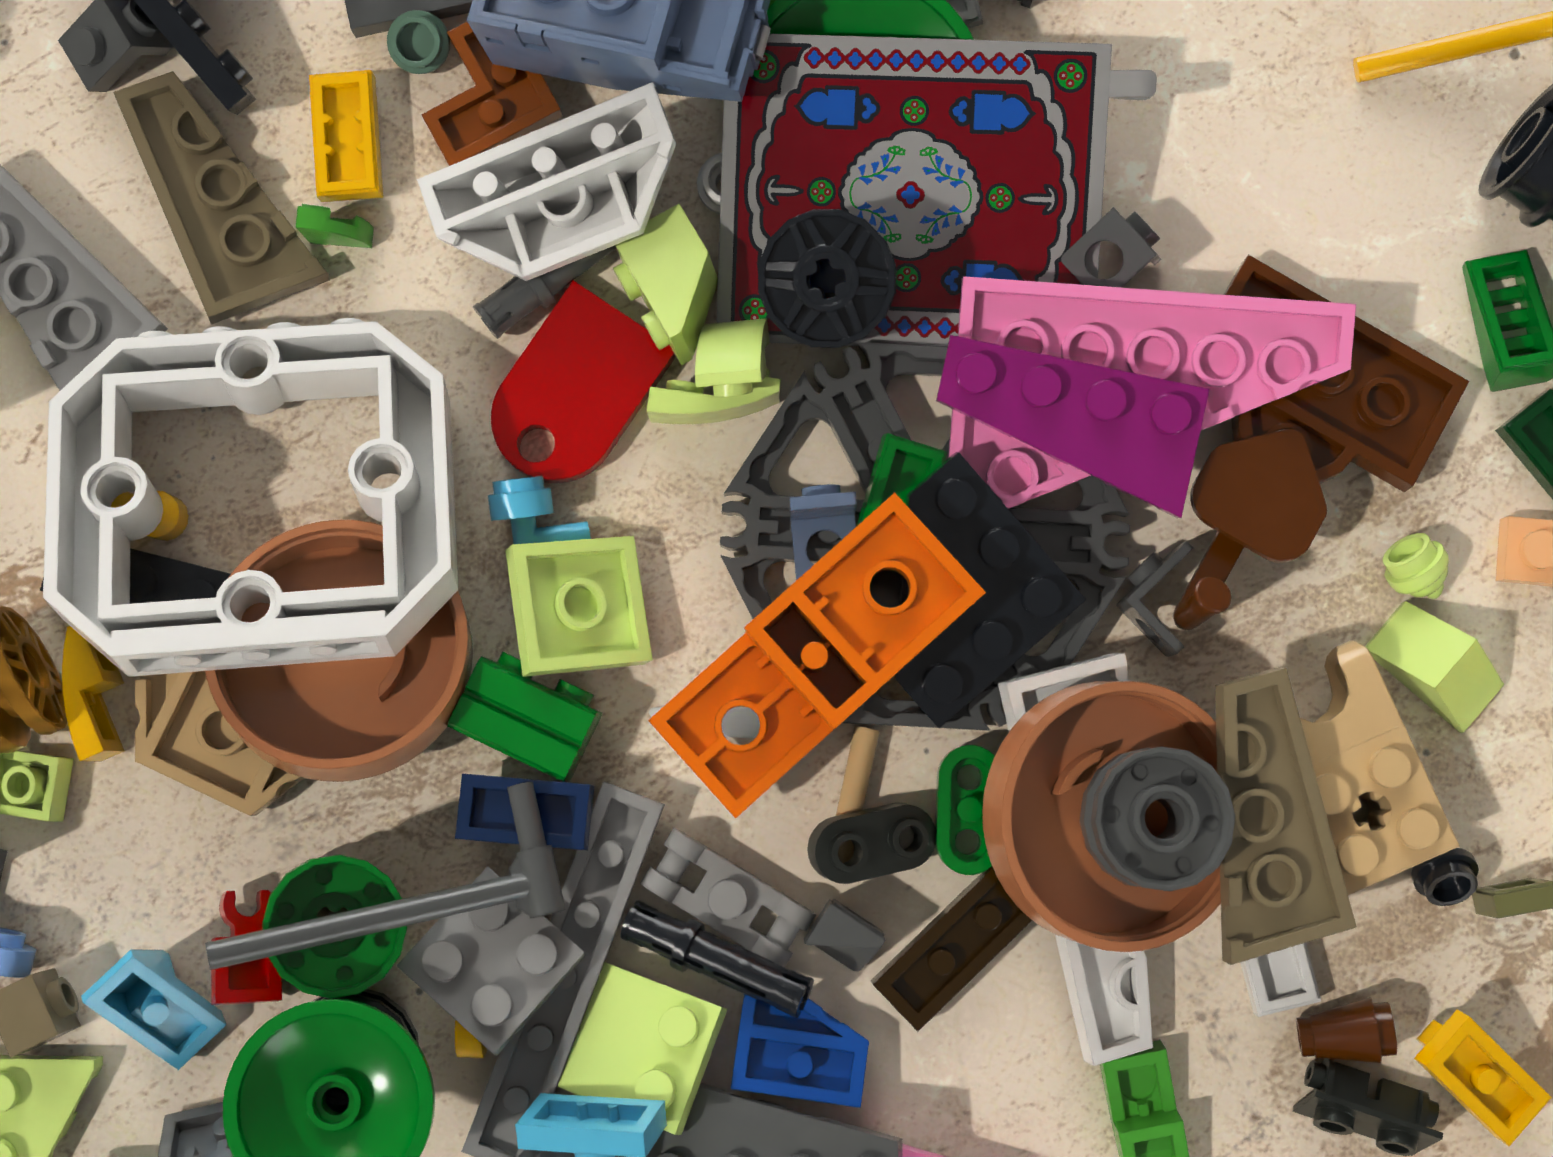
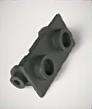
[1292,1058,1443,1156]

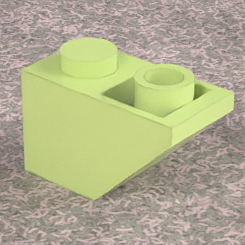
[613,204,718,365]

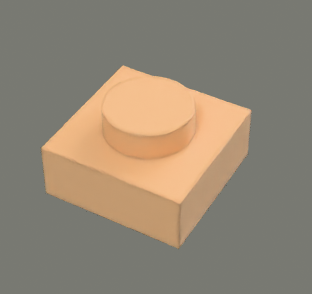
[1495,516,1553,587]

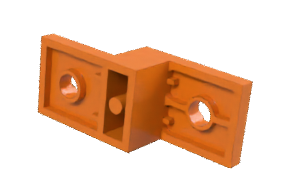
[648,492,986,819]

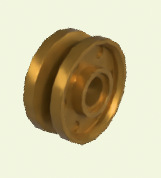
[0,606,67,753]

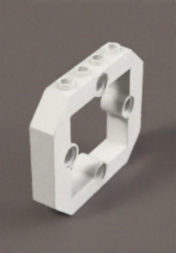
[43,318,458,677]

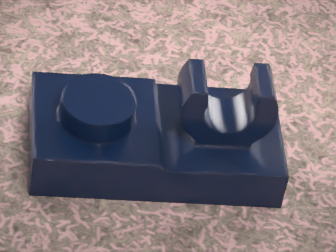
[455,773,594,851]

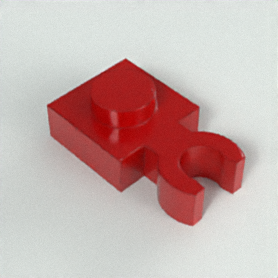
[211,890,282,1005]

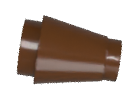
[1296,997,1397,1063]

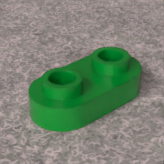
[935,745,995,875]

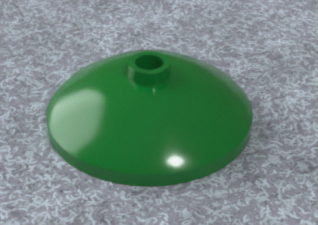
[223,999,435,1157]

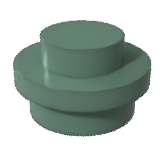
[387,10,450,74]

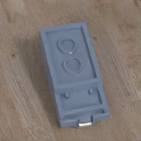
[467,0,771,102]

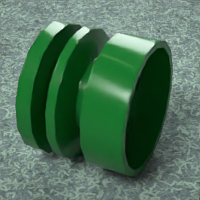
[262,855,407,999]

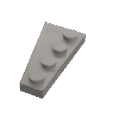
[0,164,168,391]

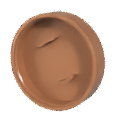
[205,520,473,782]
[982,681,1221,952]

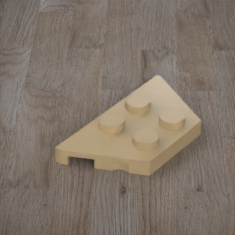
[135,671,304,816]

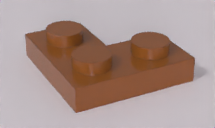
[421,22,563,166]

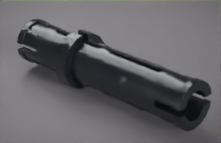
[620,900,814,1018]

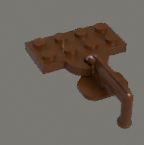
[1173,254,1469,630]

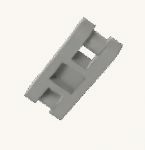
[640,828,816,967]

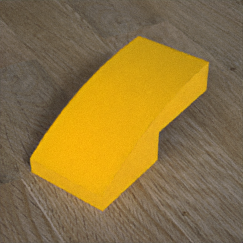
[62,626,125,762]

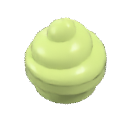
[1382,533,1449,599]

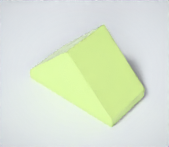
[1365,601,1504,733]

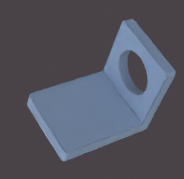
[789,484,857,580]

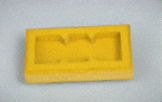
[309,70,383,202]

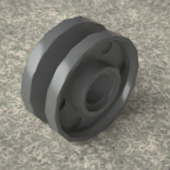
[1079,746,1235,891]

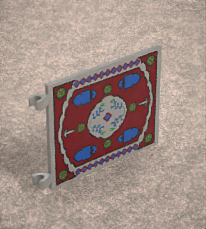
[717,34,1157,347]

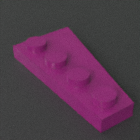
[936,335,1210,518]

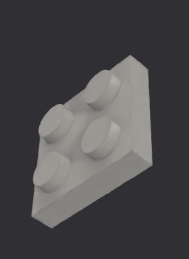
[396,866,586,1057]

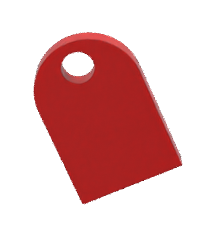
[491,280,676,483]

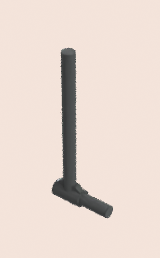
[205,782,566,970]

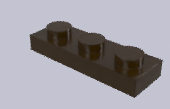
[871,866,1032,1032]

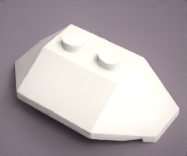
[417,82,676,281]

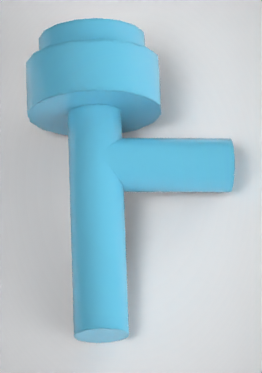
[488,476,591,544]

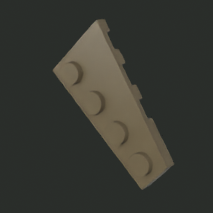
[113,71,330,325]

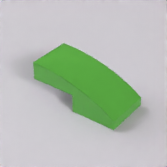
[1100,1040,1189,1157]

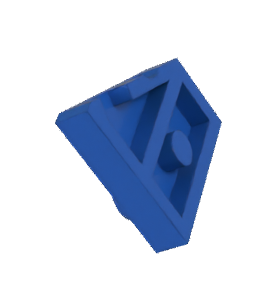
[731,994,869,1108]

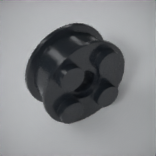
[1478,84,1553,228]

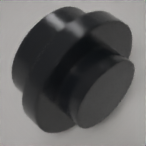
[1411,848,1479,906]

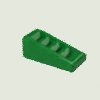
[1462,250,1553,392]

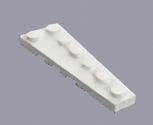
[998,653,1153,1066]

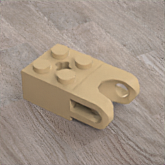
[1300,640,1460,895]

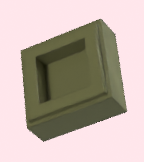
[1472,878,1553,919]

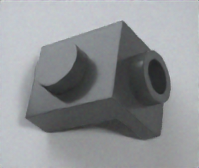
[58,0,173,92]

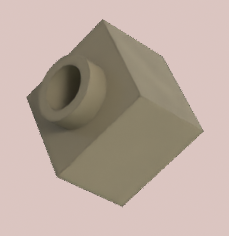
[0,968,81,1058]

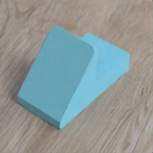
[81,949,226,1070]

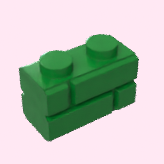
[447,651,602,782]

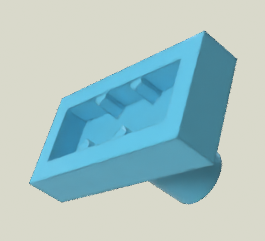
[515,1093,667,1157]

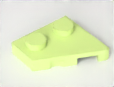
[0,1055,103,1157]

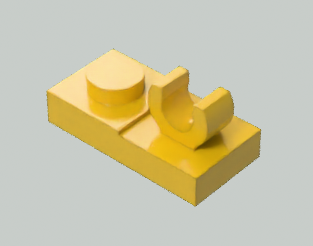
[1414,1009,1552,1146]

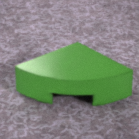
[296,204,374,248]

